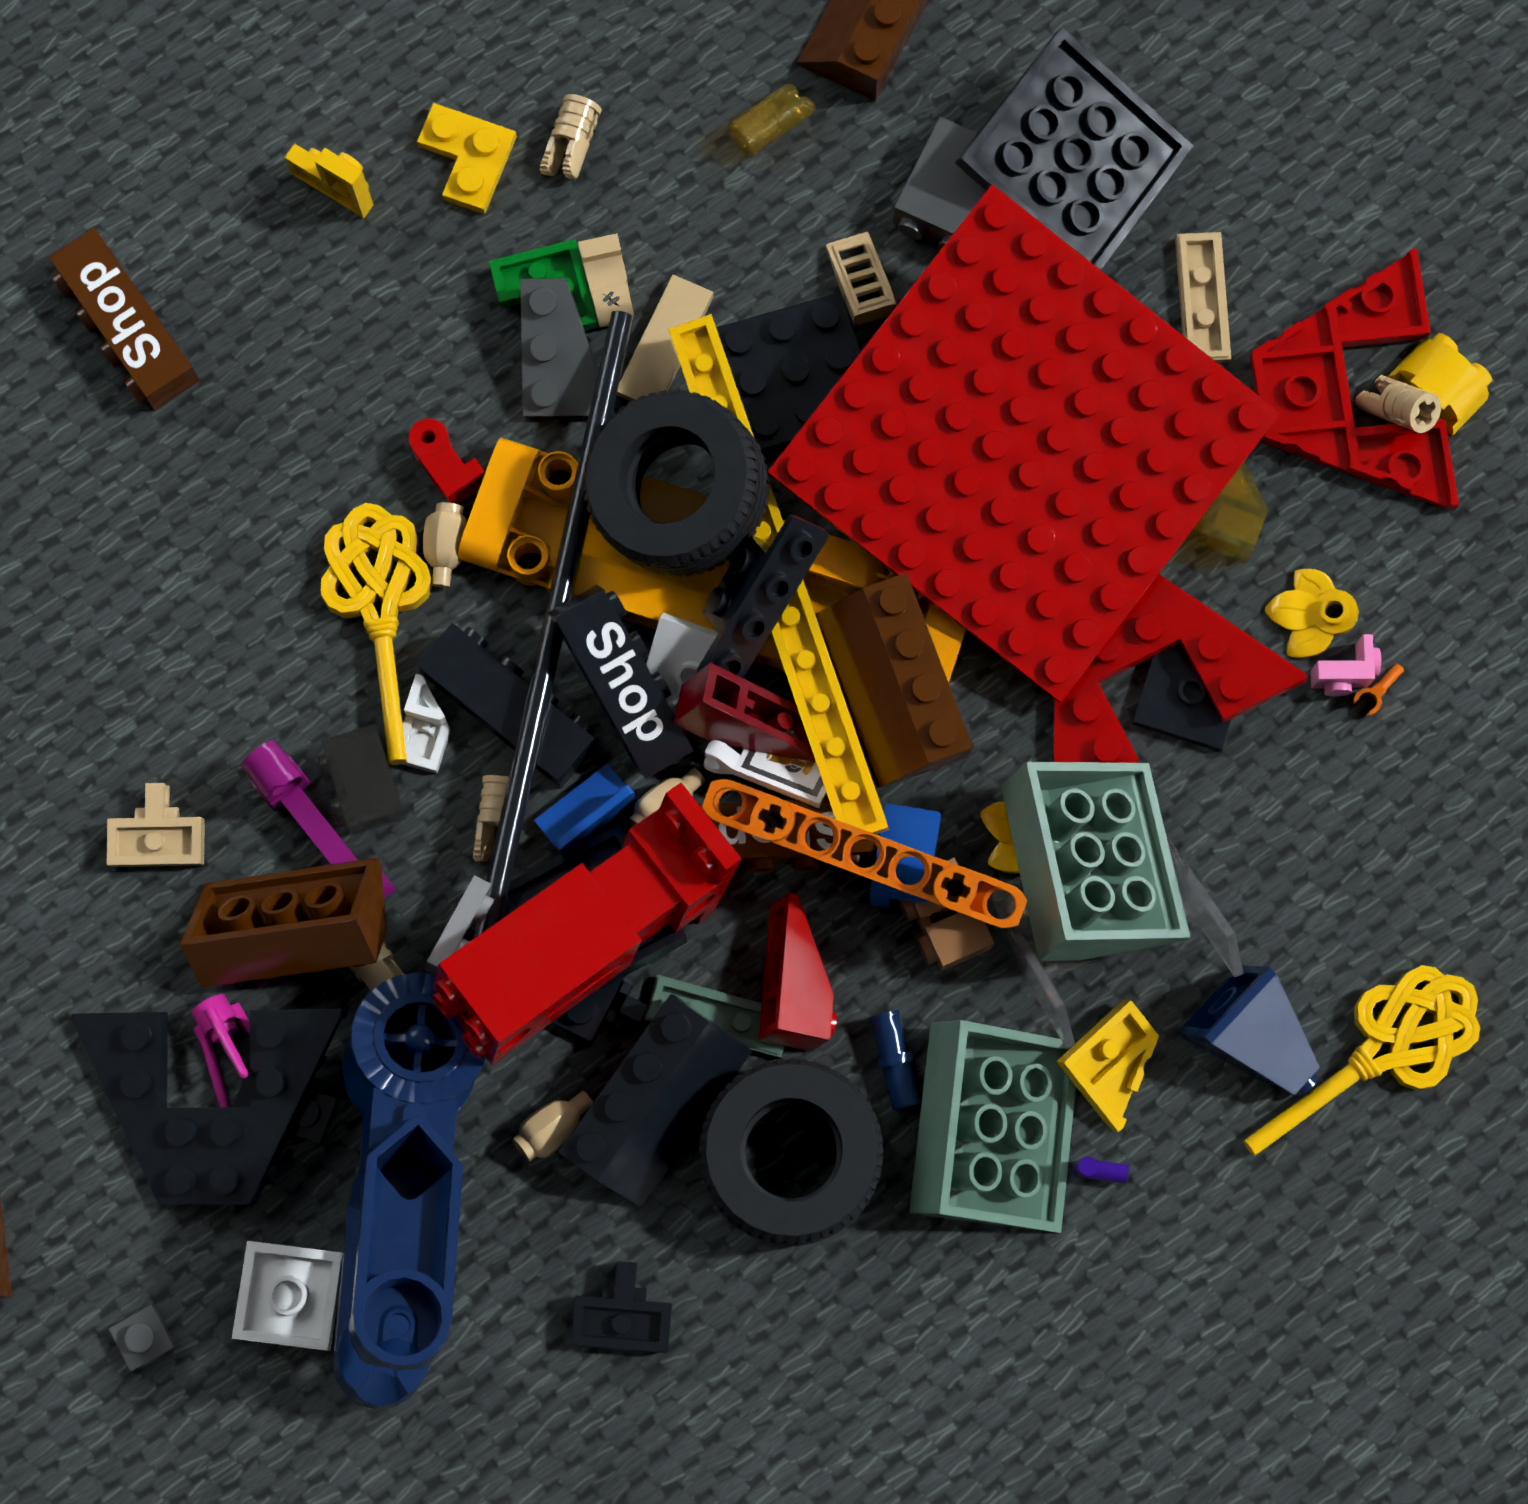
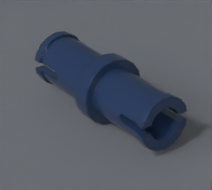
[869,1010,922,1110]

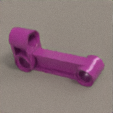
[241,740,396,900]

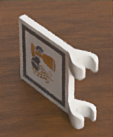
[704,740,827,808]

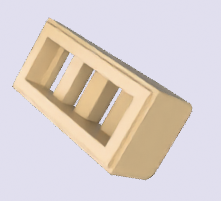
[825,231,897,327]

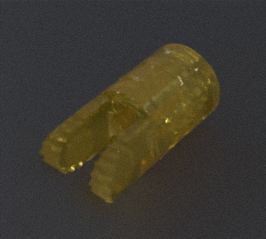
[729,83,815,157]

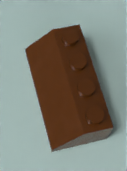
[797,0,930,101]
[815,573,973,789]
[180,858,387,987]

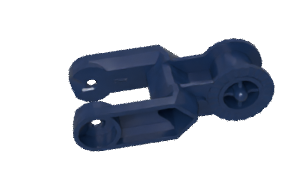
[333,972,486,1410]

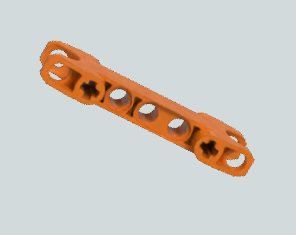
[702,779,1027,928]

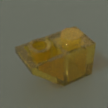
[1193,462,1268,563]

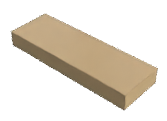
[1175,232,1231,364]
[617,275,714,401]

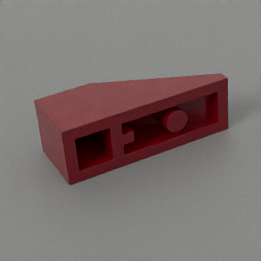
[673,663,816,762]

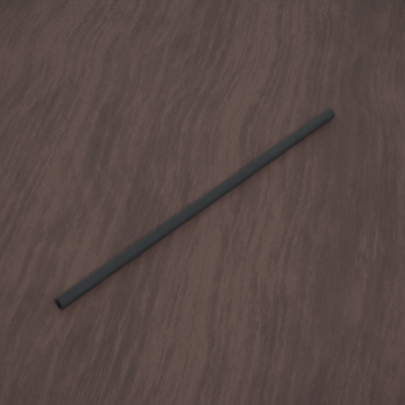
[473,311,633,939]

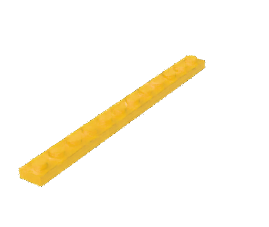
[668,314,889,835]

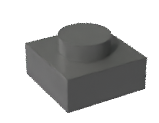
[109,1304,176,1372]

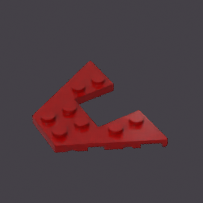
[1249,248,1459,511]
[1054,574,1308,763]

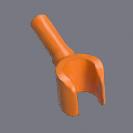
[1352,663,1404,717]

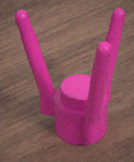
[191,994,250,1107]

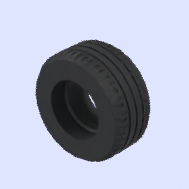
[583,390,770,577]
[699,1058,883,1246]

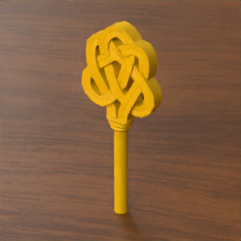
[321,503,432,765]
[1243,965,1480,1156]

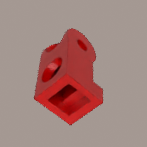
[409,418,485,504]

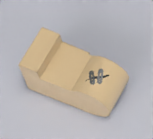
[578,233,635,328]

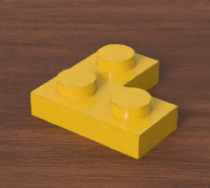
[417,103,517,214]
[284,143,374,219]

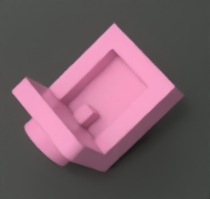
[1310,634,1381,696]

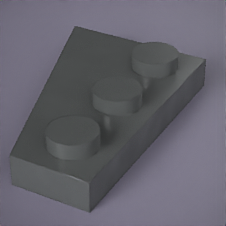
[520,278,613,416]

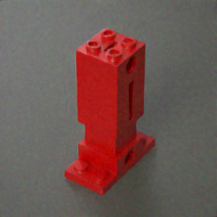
[432,782,741,1066]

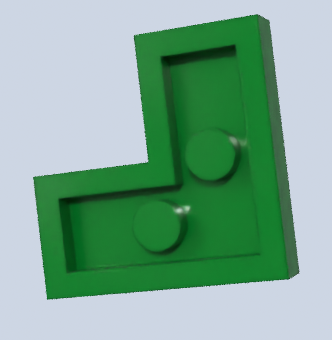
[489,239,599,331]

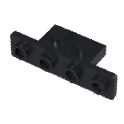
[697,514,829,678]

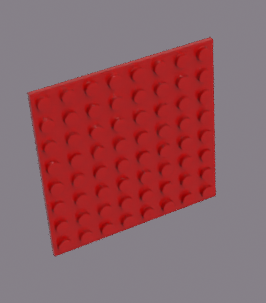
[767,184,1281,703]

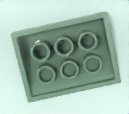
[1001,762,1191,961]
[909,1020,1077,1233]

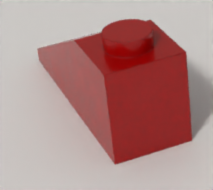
[759,893,837,1051]

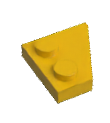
[1056,999,1159,1132]

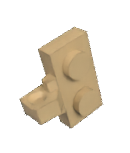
[107,783,205,867]

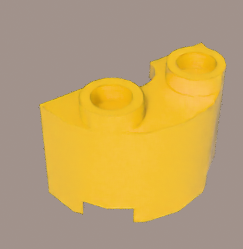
[1387,333,1492,436]

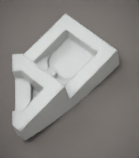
[402,674,451,774]

